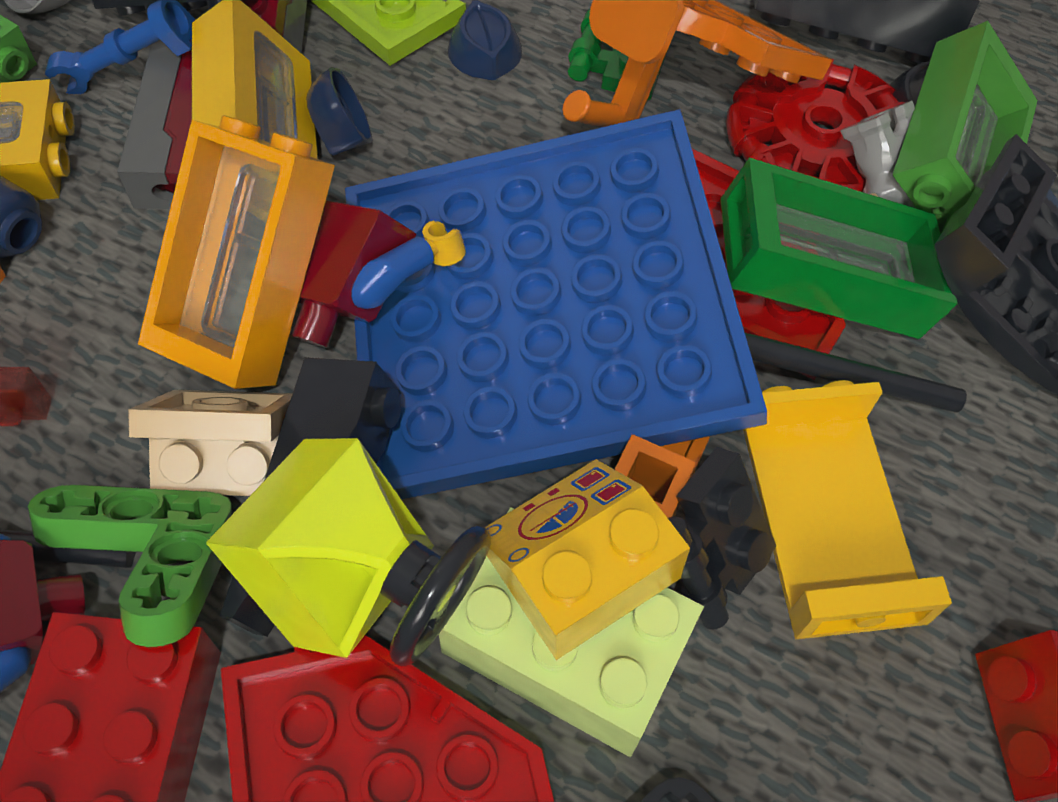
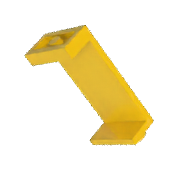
[743,380,952,640]

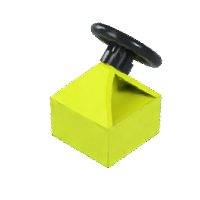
[206,438,491,666]

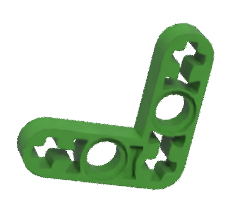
[28,485,232,647]

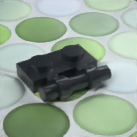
[669,447,776,630]

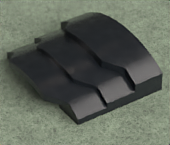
[935,134,1058,395]

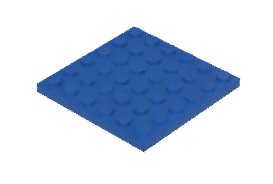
[345,109,767,500]

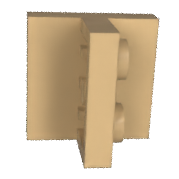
[128,390,293,496]

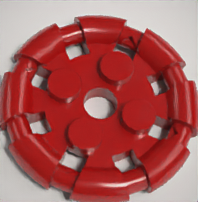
[726,58,905,192]

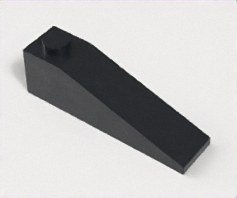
[220,357,401,637]

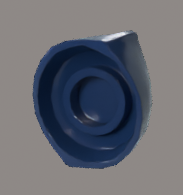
[448,0,522,80]
[306,67,373,156]

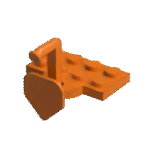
[562,0,832,127]

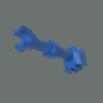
[45,0,196,94]

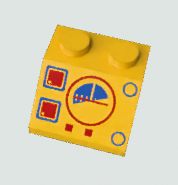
[485,459,690,660]

